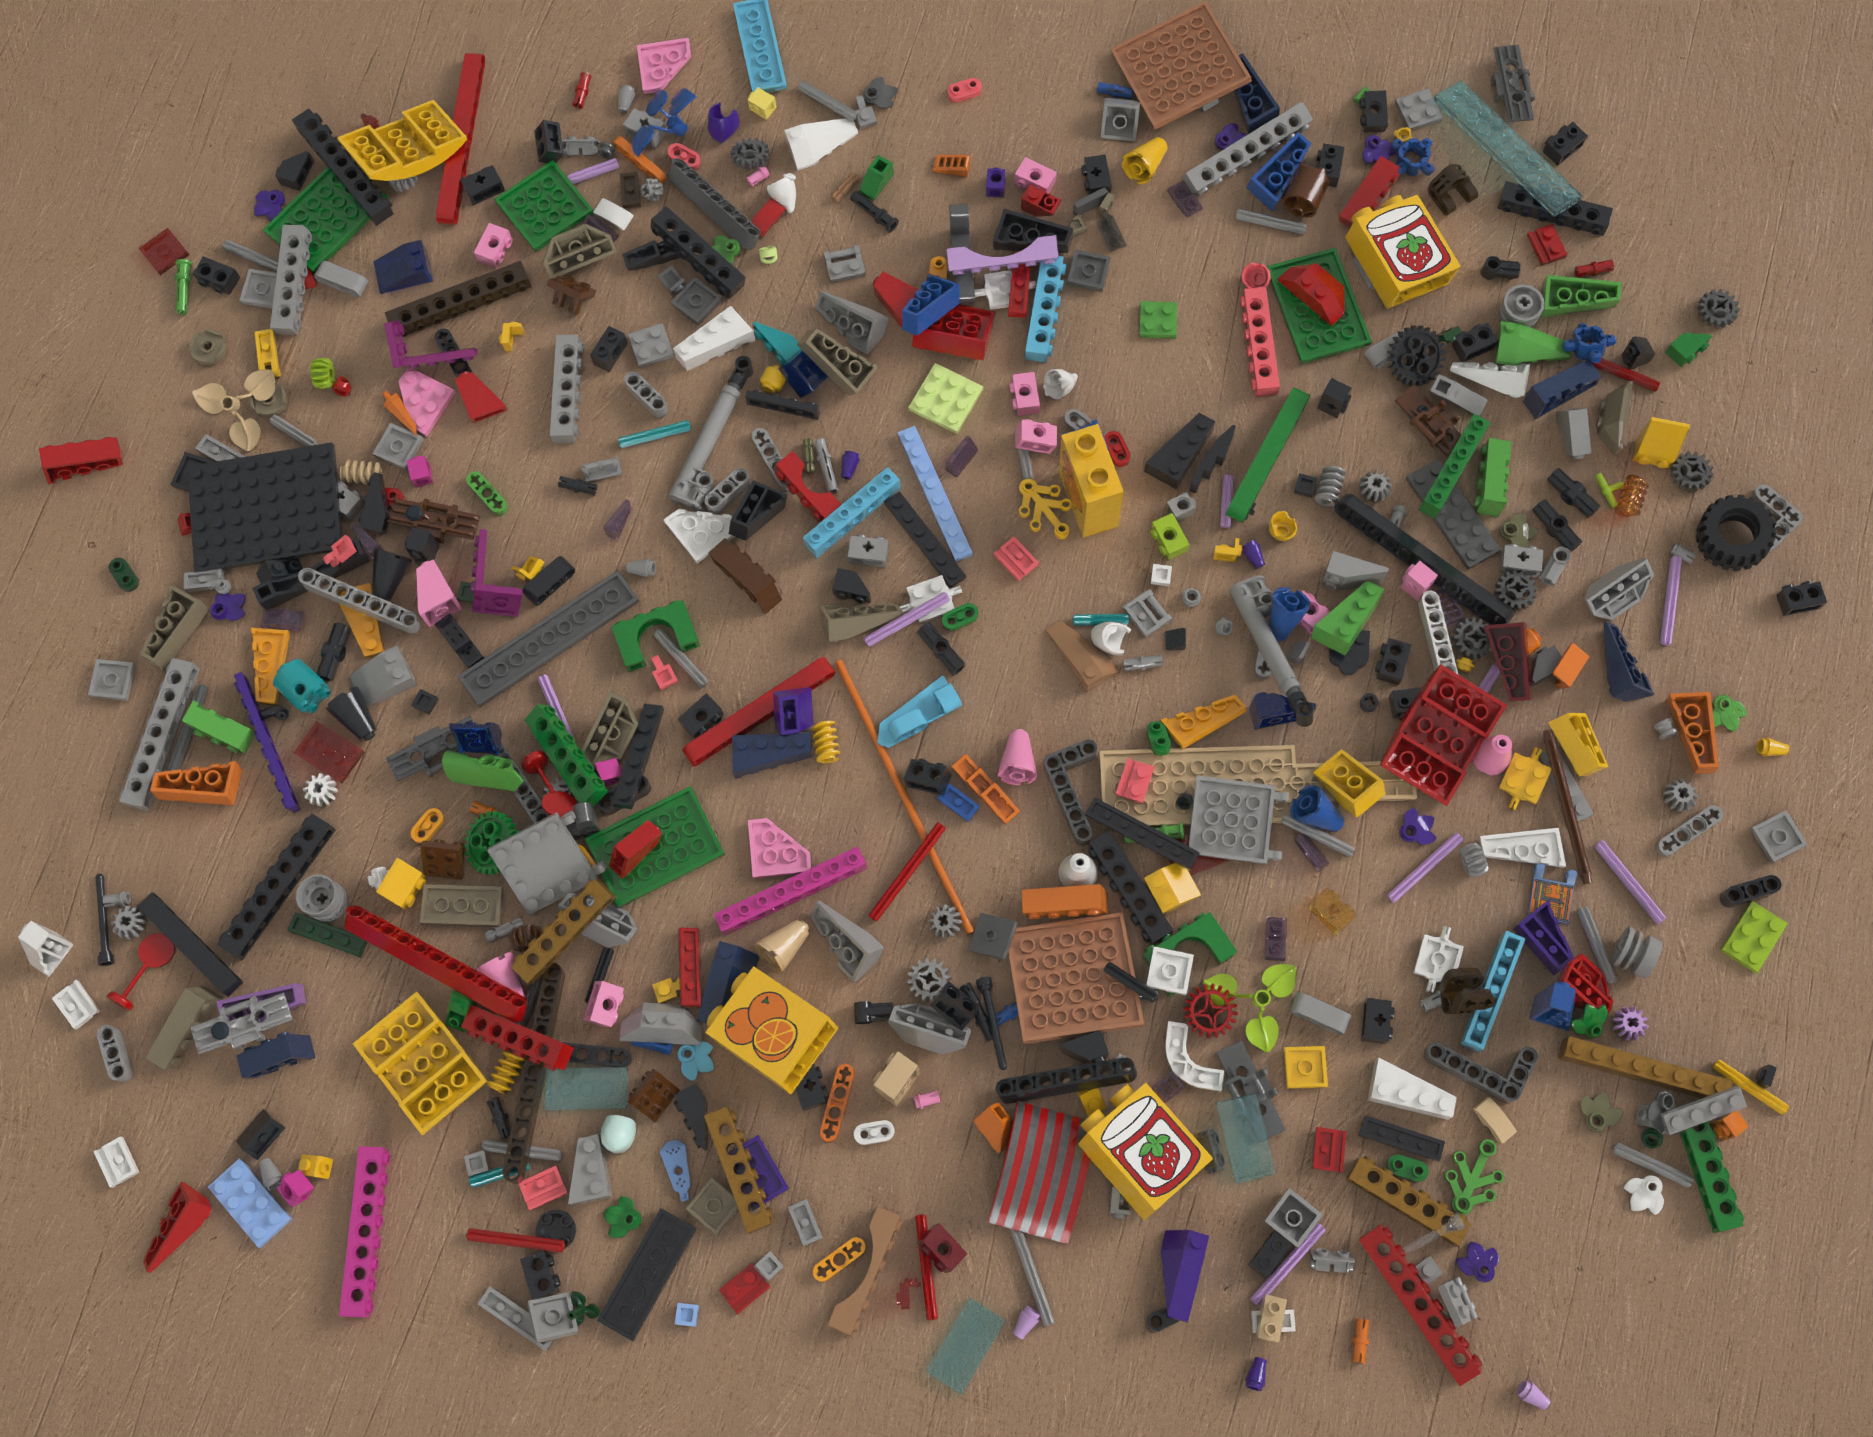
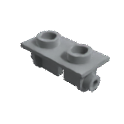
[562,136,600,156]
[582,457,622,482]
[1310,1248,1355,1273]

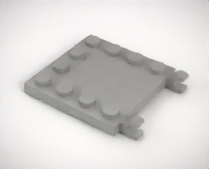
[1188,775,1289,864]
[487,811,607,915]

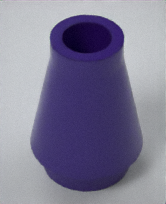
[841,451,860,480]
[1242,540,1266,569]
[1245,1357,1267,1391]

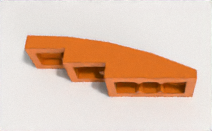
[950,753,1020,824]

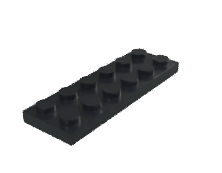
[597,1208,697,1342]

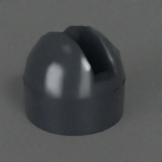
[1176,792,1193,810]

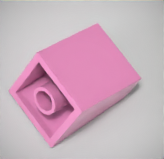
[416,560,462,627]

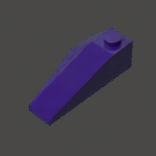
[1160,1230,1209,1323]

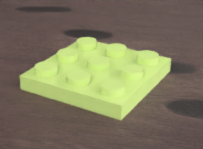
[908,363,984,434]

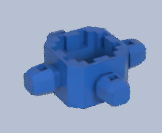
[1391,138,1435,176]
[1562,323,1616,363]

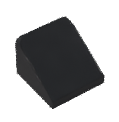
[1165,628,1186,650]

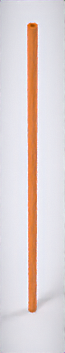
[835,660,974,935]

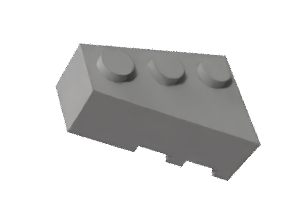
[568,1134,613,1206]

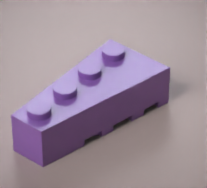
[217,983,307,1022]

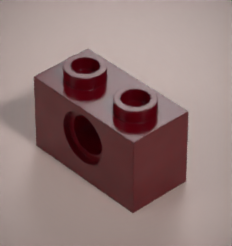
[917,1223,968,1273]

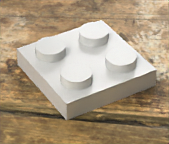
[1146,947,1194,996]

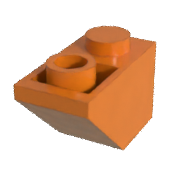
[973,1102,1011,1153]
[1709,1110,1749,1141]

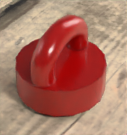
[332,376,352,396]

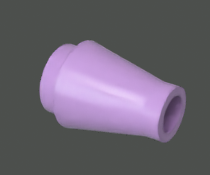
[1013,1306,1040,1339]
[1516,1380,1550,1410]

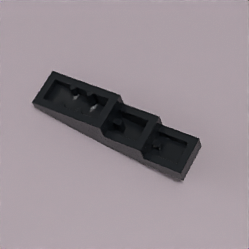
[622,240,687,271]
[1189,425,1236,493]
[434,613,484,669]

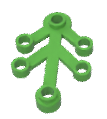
[1444,1139,1504,1215]

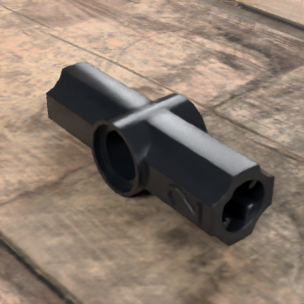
[1547,468,1600,518]
[1532,499,1582,552]
[317,622,351,681]
[917,622,966,675]

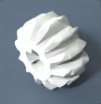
[303,773,338,807]

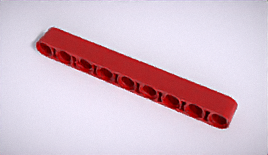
[682,657,836,767]

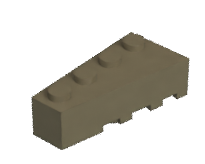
[796,328,878,396]
[140,585,209,671]
[146,986,223,1070]

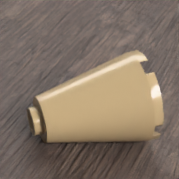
[754,920,809,974]

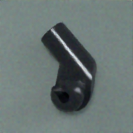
[260,705,289,720]

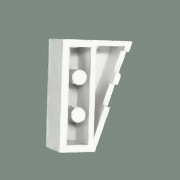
[18,921,74,977]

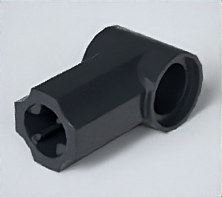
[1480,256,1520,280]
[854,1001,893,1024]
[1145,1307,1180,1333]

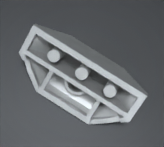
[1585,558,1654,620]
[558,893,638,947]
[620,1002,702,1045]
[888,1003,971,1055]

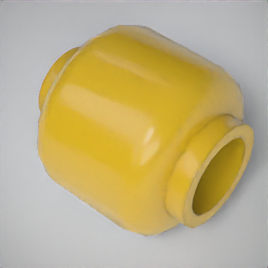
[759,365,787,394]

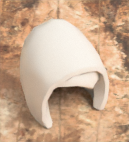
[1091,622,1131,655]

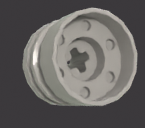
[296,874,348,922]
[1611,926,1663,979]

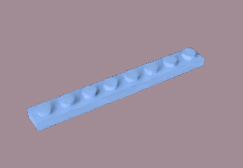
[898,426,973,562]

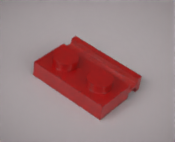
[1527,224,1567,266]
[1312,1127,1347,1173]
[719,1263,771,1314]

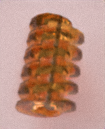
[1616,474,1649,517]

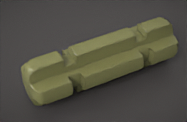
[803,438,815,474]

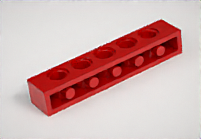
[461,1005,574,1071]

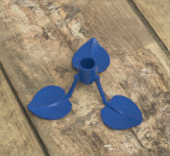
[632,88,697,157]

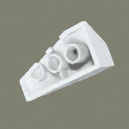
[1450,362,1530,398]

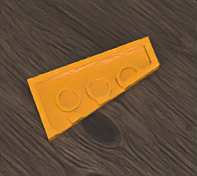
[251,627,290,705]

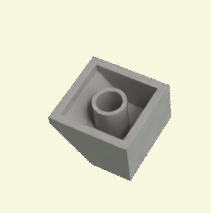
[1100,98,1140,142]
[1264,1188,1323,1248]

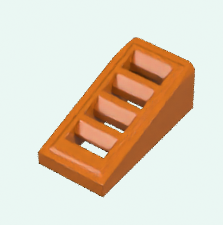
[933,155,971,177]

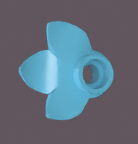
[678,1041,714,1081]

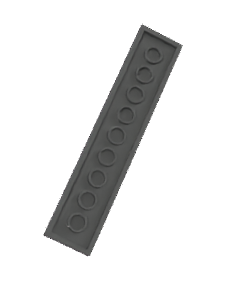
[458,570,640,707]

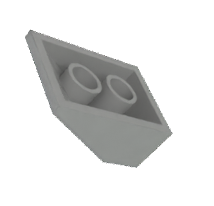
[1321,551,1389,591]
[350,646,417,708]

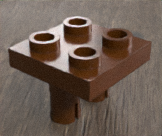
[547,275,596,314]
[420,839,465,880]
[627,1069,680,1122]

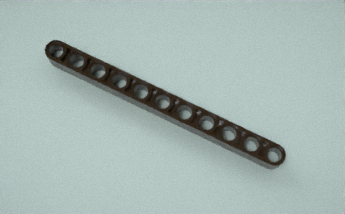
[503,963,565,1184]

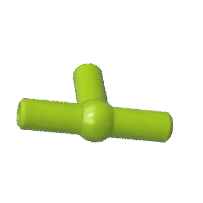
[1595,473,1624,508]

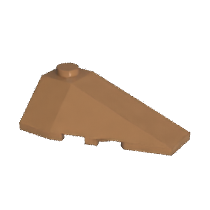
[1045,620,1119,692]

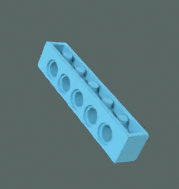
[1025,256,1066,363]
[803,467,901,559]
[1459,931,1525,1053]

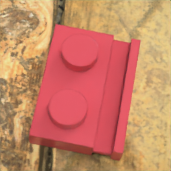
[993,536,1039,582]
[1115,758,1155,804]
[519,1166,569,1211]

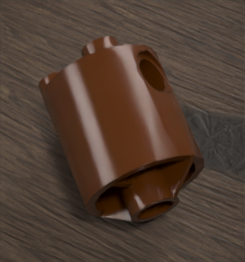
[1282,164,1329,218]

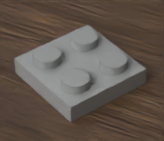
[1395,88,1443,131]
[239,269,277,309]
[628,323,674,368]
[372,423,424,471]
[88,659,136,701]
[1750,811,1808,864]
[527,1292,579,1343]

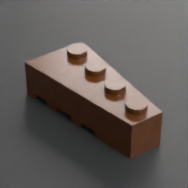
[708,538,782,614]

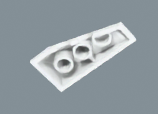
[784,118,858,171]

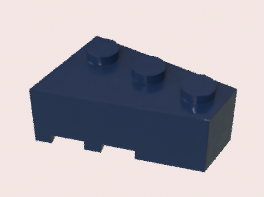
[236,1032,316,1079]

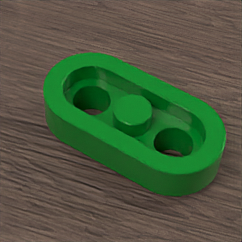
[942,603,978,631]
[1146,721,1171,756]
[1386,1154,1429,1182]

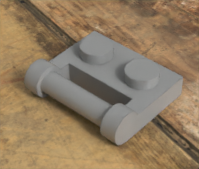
[824,244,866,283]
[1123,589,1173,638]

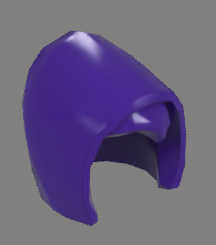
[708,102,740,143]

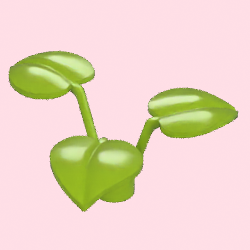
[1203,964,1297,1053]

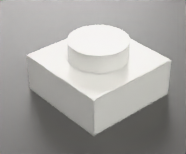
[1151,564,1172,586]

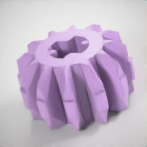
[1612,1006,1649,1041]

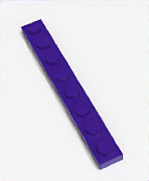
[234,672,301,813]

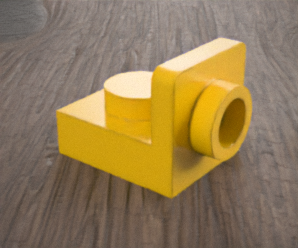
[1213,538,1242,562]

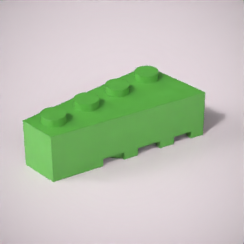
[1539,275,1622,318]
[1311,580,1384,656]

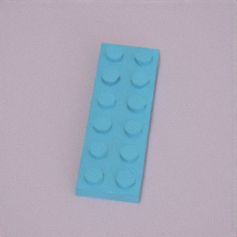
[733,0,787,93]

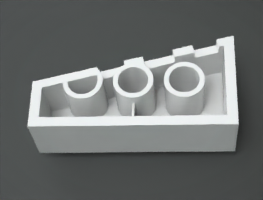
[673,306,756,371]
[1367,1058,1457,1120]

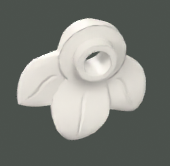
[1624,1175,1664,1215]

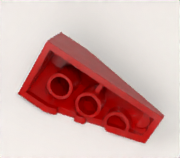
[143,1181,212,1273]

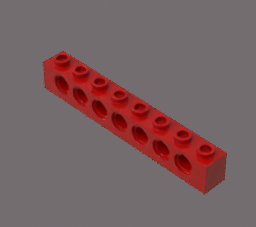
[1359,1224,1483,1386]

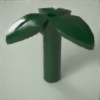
[567,1291,600,1326]

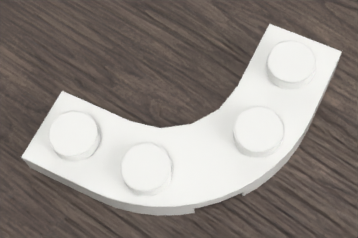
[1165,1021,1224,1092]

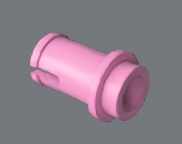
[746,166,770,187]
[913,1090,940,1109]

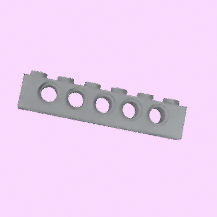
[270,225,312,335]
[550,335,584,443]

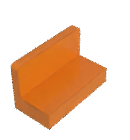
[1552,643,1590,689]

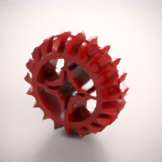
[1183,983,1238,1038]

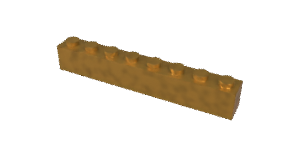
[1559,1036,1732,1098]

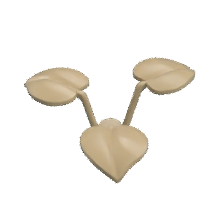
[192,370,275,452]

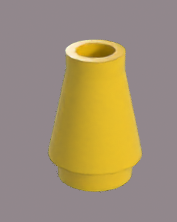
[1756,737,1789,756]

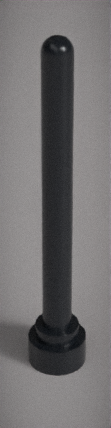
[95,874,115,966]
[976,977,1007,1070]

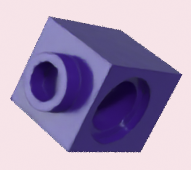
[986,168,1005,198]

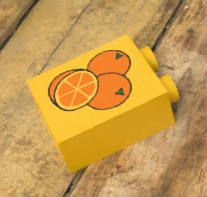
[1059,424,1124,538]
[705,966,838,1095]

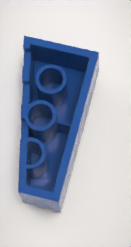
[1246,132,1311,212]
[902,273,960,335]
[1529,981,1576,1031]

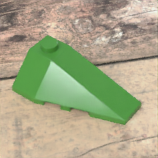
[1496,321,1571,365]

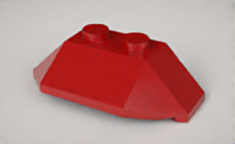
[1278,263,1345,326]
[1556,954,1614,1019]

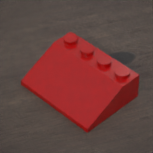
[912,304,996,360]

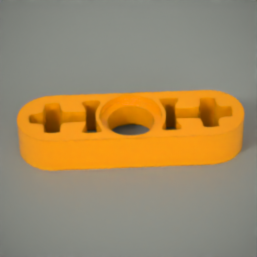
[813,1237,866,1282]

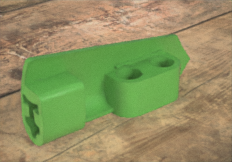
[442,750,524,791]

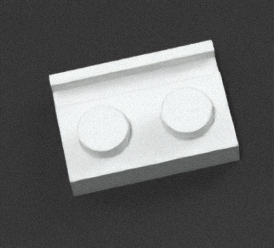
[52,980,100,1030]
[93,1136,140,1188]

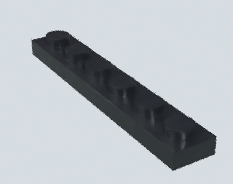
[884,491,966,589]
[612,703,664,809]
[1085,797,1200,871]

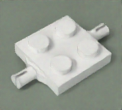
[974,270,1036,310]
[899,575,962,624]
[1413,926,1464,993]

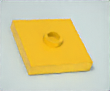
[1283,1046,1328,1089]

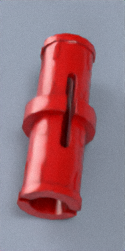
[572,72,591,109]
[1574,259,1614,278]

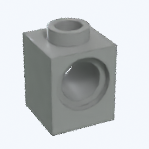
[1165,492,1196,522]

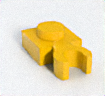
[652,978,680,1004]

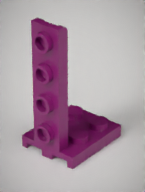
[384,320,478,369]
[470,529,523,617]

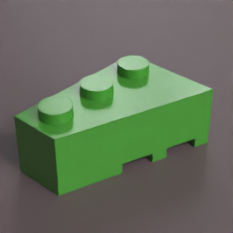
[182,700,255,754]

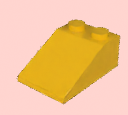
[1632,417,1690,468]
[1313,749,1386,818]

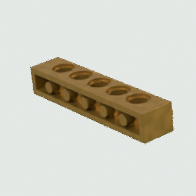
[511,879,616,984]
[704,1106,774,1234]
[1346,1156,1471,1247]

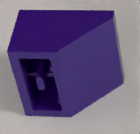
[773,687,814,735]

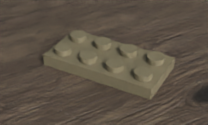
[420,884,504,927]

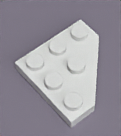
[664,509,735,564]

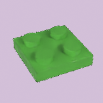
[1139,301,1177,339]

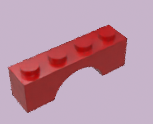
[774,451,842,522]

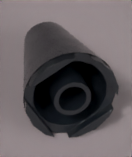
[372,549,412,600]
[325,686,377,741]

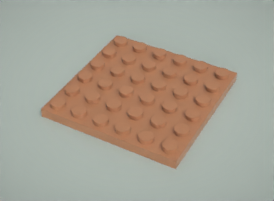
[1110,1,1252,130]
[1008,912,1144,1044]

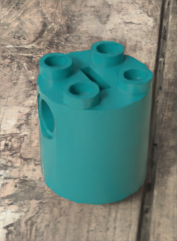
[273,659,331,714]

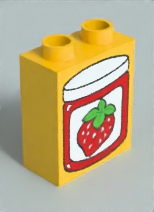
[1345,194,1461,309]
[1078,1083,1213,1221]

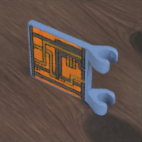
[1528,863,1577,924]

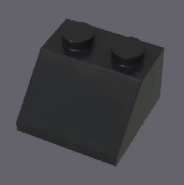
[1061,1030,1109,1064]

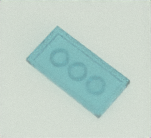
[545,1067,628,1110]
[1216,1093,1276,1184]
[926,1298,1006,1395]

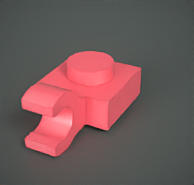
[323,535,357,567]
[651,655,678,690]

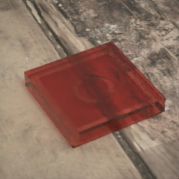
[138,228,189,276]

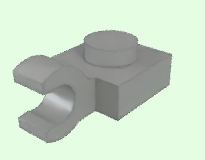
[856,95,877,130]

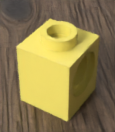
[748,87,777,120]

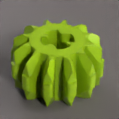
[309,358,335,389]

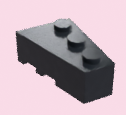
[728,480,788,541]

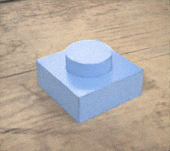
[675,1303,699,1327]

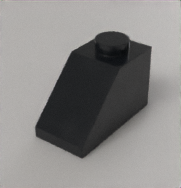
[275,151,314,191]

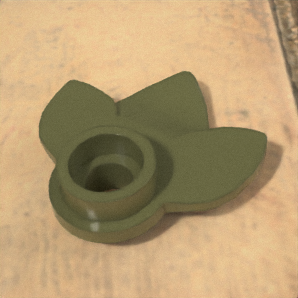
[1500,513,1538,548]
[1580,1092,1622,1132]

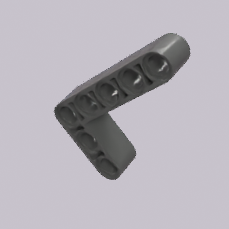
[949,203,975,304]
[1043,739,1098,846]
[520,802,601,840]
[1424,1043,1538,1103]

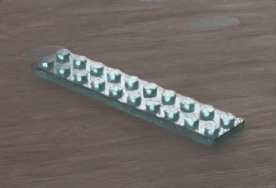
[1434,80,1583,216]

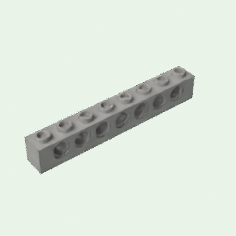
[1181,102,1313,196]
[119,658,200,811]

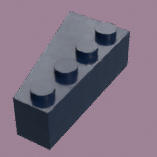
[1234,53,1280,134]
[1523,359,1602,419]
[732,732,812,779]

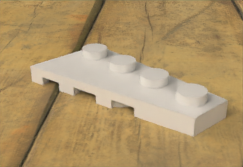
[1479,828,1566,868]

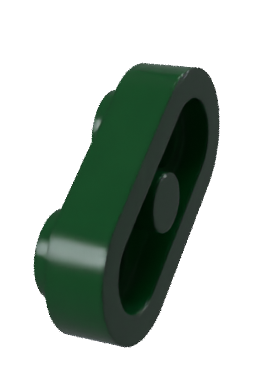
[108,558,139,592]

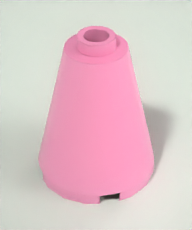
[998,729,1037,785]
[1472,735,1512,776]
[476,951,524,996]

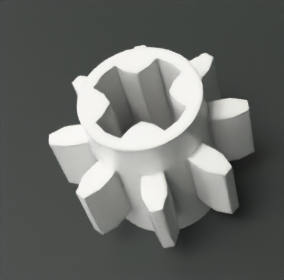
[367,867,389,890]

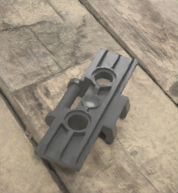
[1490,45,1535,122]
[386,716,482,781]
[1216,1041,1286,1142]

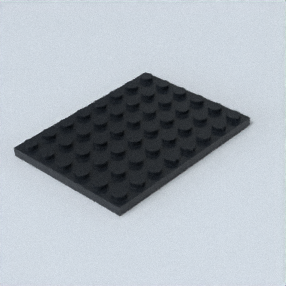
[187,442,342,572]

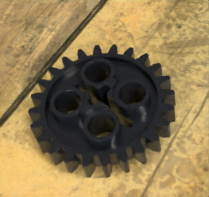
[1387,325,1446,386]

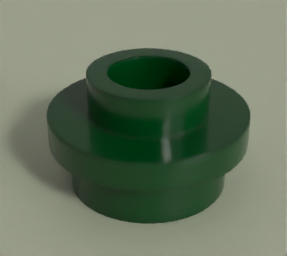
[1641,1128,1663,1149]

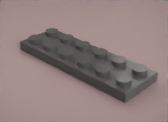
[1406,459,1501,570]

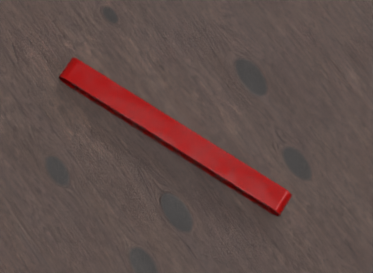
[436,53,485,225]
[344,905,527,1022]

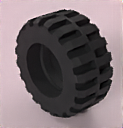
[1696,495,1777,571]

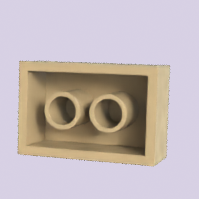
[873,1051,920,1106]

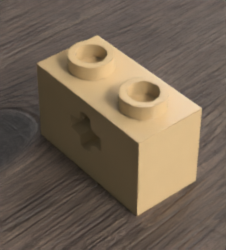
[1255,1295,1287,1343]

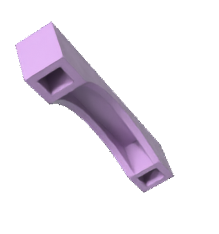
[946,235,1058,276]

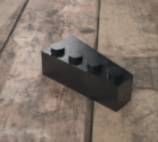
[993,209,1073,253]
[1144,413,1215,489]

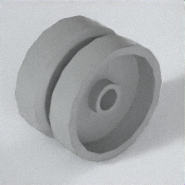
[1498,284,1545,328]

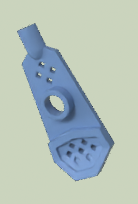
[660,1140,691,1202]

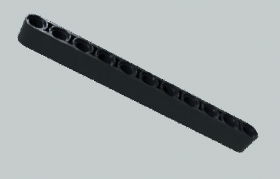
[1334,494,1514,625]

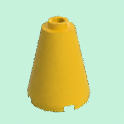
[1122,137,1168,184]

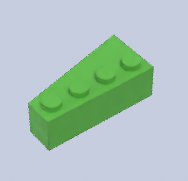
[1474,438,1512,517]

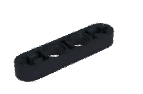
[435,328,473,378]
[562,1042,632,1068]

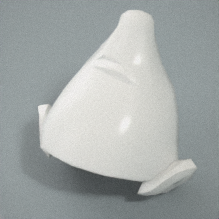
[767,173,796,213]
[1043,369,1078,399]

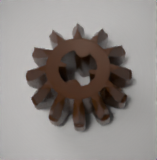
[509,925,543,952]

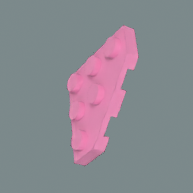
[637,38,692,94]
[398,367,456,437]
[748,818,812,879]

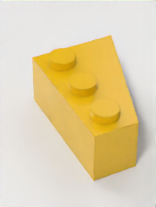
[1548,713,1608,776]

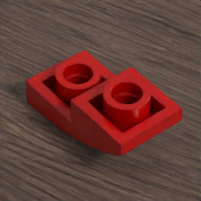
[751,198,786,237]

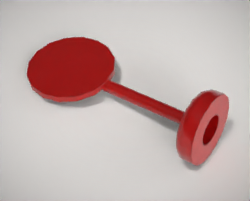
[521,751,577,817]
[106,933,175,1011]

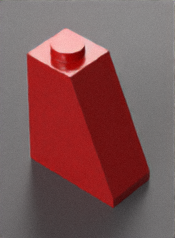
[873,271,919,327]
[455,372,508,423]
[609,820,662,879]

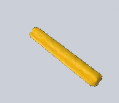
[1713,1060,1789,1115]

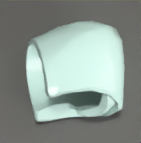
[600,1115,637,1154]

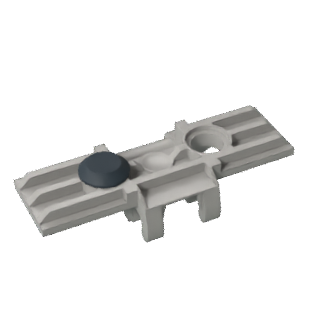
[190,993,293,1054]

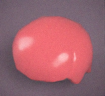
[1241,262,1271,288]

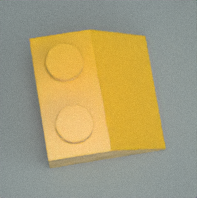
[376,858,427,911]
[1144,863,1201,914]

